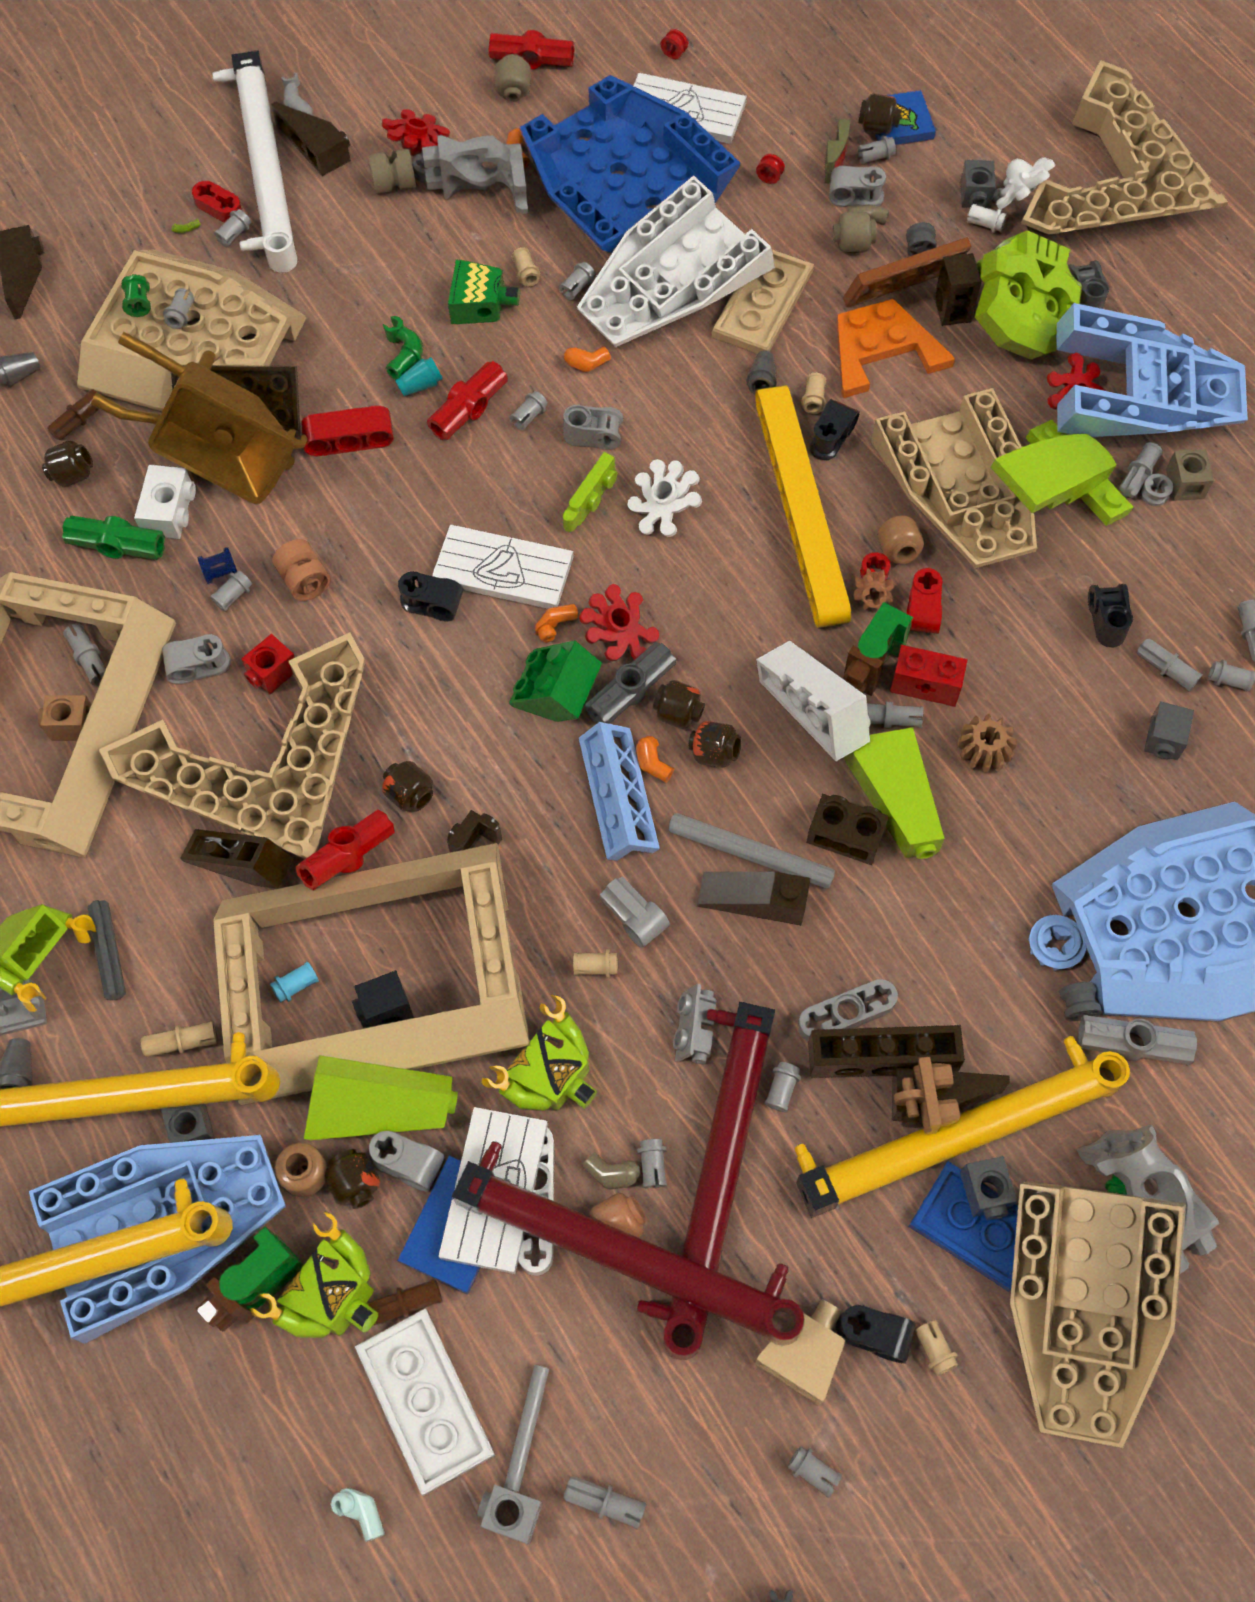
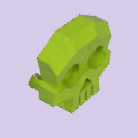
[975,230,1082,360]

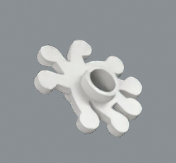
[993,157,1055,209]
[628,459,702,537]

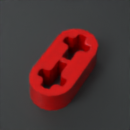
[192,181,243,222]

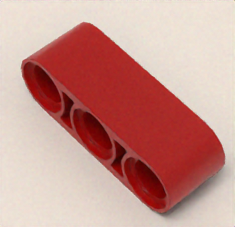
[301,406,394,456]

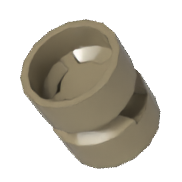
[369,149,416,194]

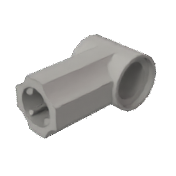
[600,876,670,948]

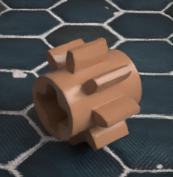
[854,569,894,610]

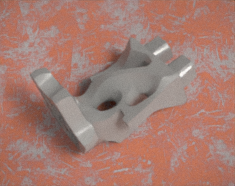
[422,135,528,214]
[1076,1125,1219,1274]

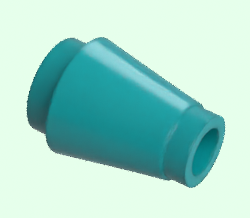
[395,357,443,397]

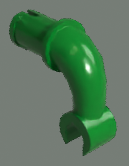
[383,316,423,380]

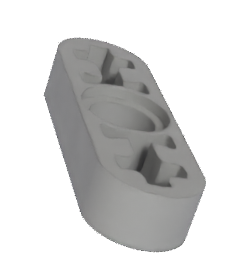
[798,979,898,1041]

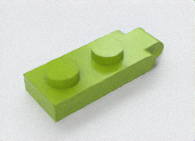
[563,452,617,532]

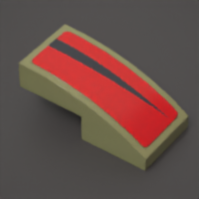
[825,119,850,184]

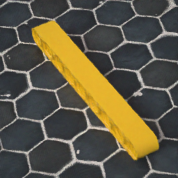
[755,385,851,628]

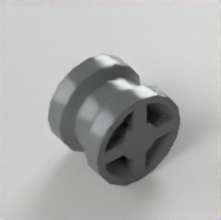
[906,222,937,257]
[1059,982,1102,1021]

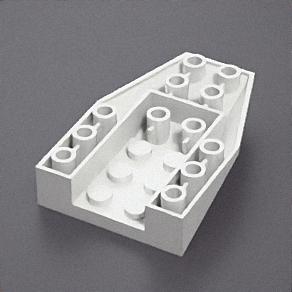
[577,176,775,347]

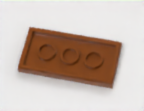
[843,237,972,307]

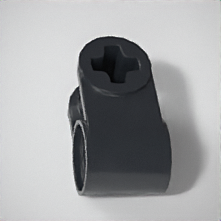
[810,399,860,460]
[398,571,464,622]
[1088,584,1133,648]
[836,1305,916,1364]

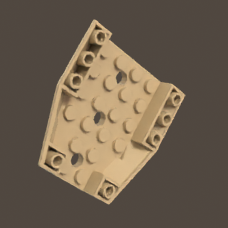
[77,250,306,411]

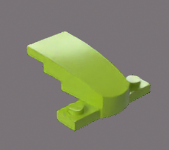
[990,419,1133,526]

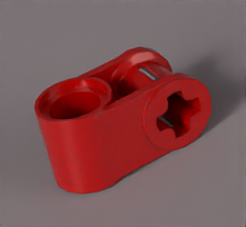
[906,568,943,634]

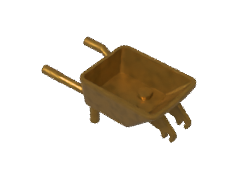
[91,331,307,504]

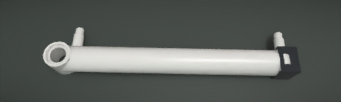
[212,50,297,273]

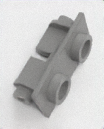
[673,984,717,1064]

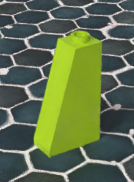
[844,727,945,859]
[304,1055,458,1140]

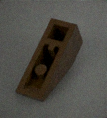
[271,102,351,176]
[0,225,45,319]
[180,829,293,889]
[697,871,811,926]
[892,1068,1010,1128]

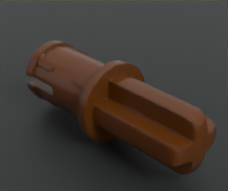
[48,389,99,440]
[366,1278,443,1326]

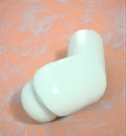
[331,1488,385,1542]

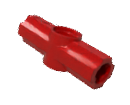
[488,30,575,70]
[427,360,508,441]
[296,809,395,890]

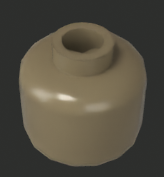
[495,54,531,102]
[833,212,876,252]

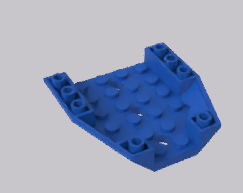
[520,75,740,253]

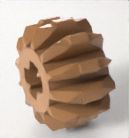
[957,713,1017,774]

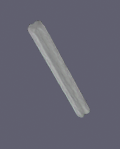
[669,813,835,888]

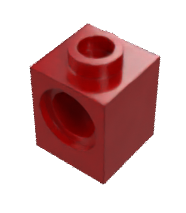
[241,634,295,695]

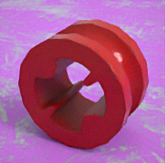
[660,29,688,60]
[756,154,785,184]
[860,552,891,581]

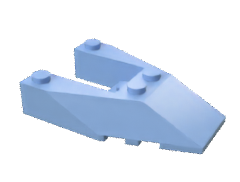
[1056,303,1248,437]

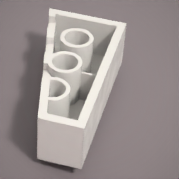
[756,641,871,761]

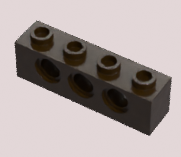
[808,1025,965,1078]

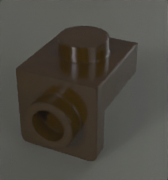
[447,810,502,853]

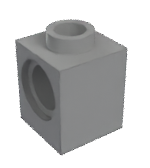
[477,1485,543,1545]

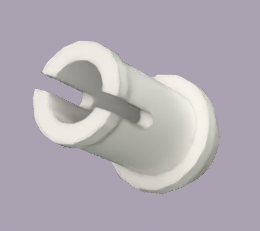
[967,204,1007,233]

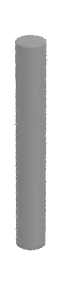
[504,1365,549,1492]

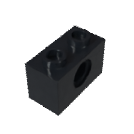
[352,970,414,1029]

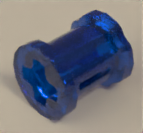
[197,547,237,585]

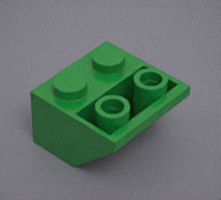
[509,640,602,722]

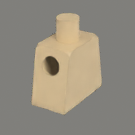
[755,1300,845,1406]

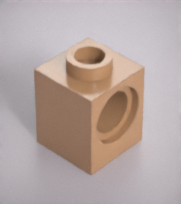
[38,695,91,741]

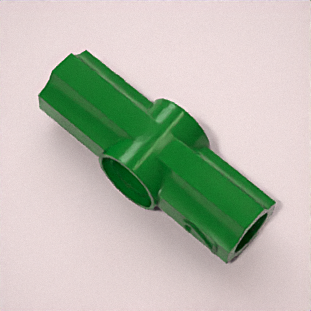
[62,515,165,560]

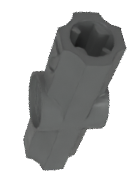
[585,642,676,724]

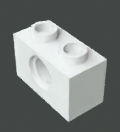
[134,465,196,539]

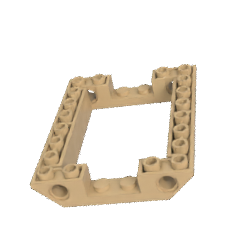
[0,572,176,858]
[213,843,530,1105]

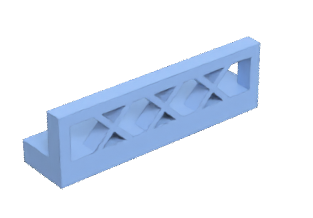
[579,722,660,861]

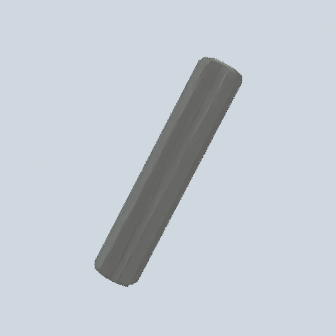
[88,900,126,1000]

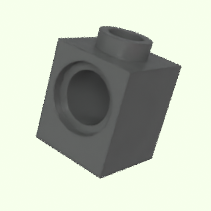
[960,160,996,208]
[1144,701,1194,760]
[161,1104,215,1143]
[960,1156,1017,1220]

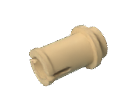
[512,247,540,287]
[801,373,826,414]
[573,949,618,978]
[914,1320,958,1376]

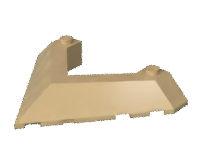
[1021,60,1228,234]
[99,632,365,859]

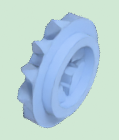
[1028,915,1087,971]

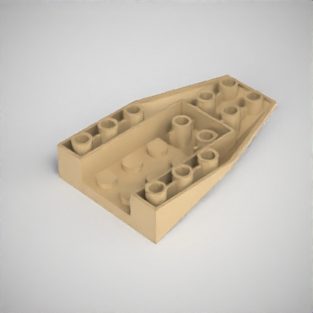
[871,388,1037,568]
[1010,1181,1186,1448]

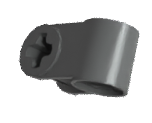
[1068,260,1109,309]

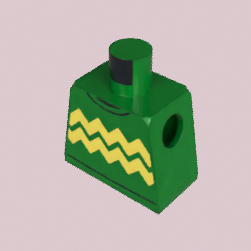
[448,259,520,324]

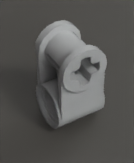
[829,165,886,207]
[563,405,623,450]
[162,634,231,684]
[369,1131,445,1192]

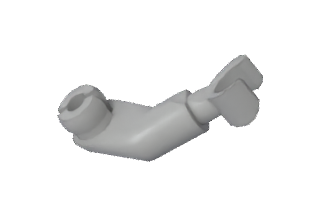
[281,72,314,116]

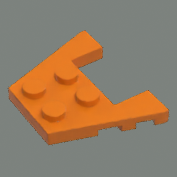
[836,299,955,398]

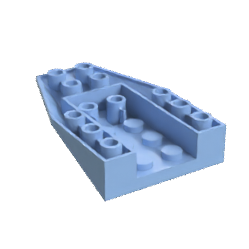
[29,1135,286,1344]

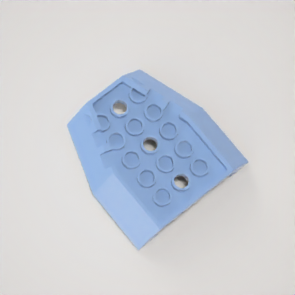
[1051,802,1255,1021]

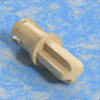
[141,1021,217,1057]

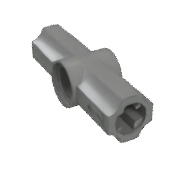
[1077,1015,1197,1065]

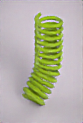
[172,219,201,233]

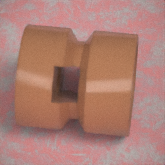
[272,539,331,601]

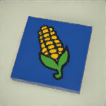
[867,90,936,145]

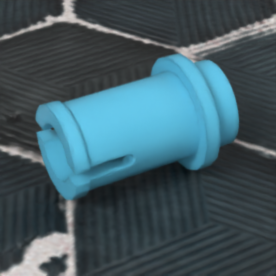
[270,961,319,1003]

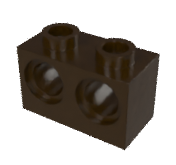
[934,253,982,326]
[806,793,889,865]

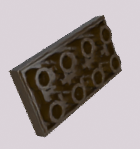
[171,365,300,431]

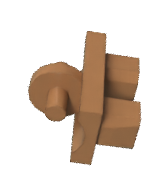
[893,1057,960,1135]

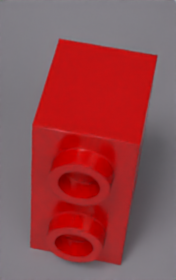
[890,644,968,707]

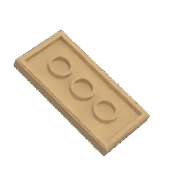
[712,250,814,354]

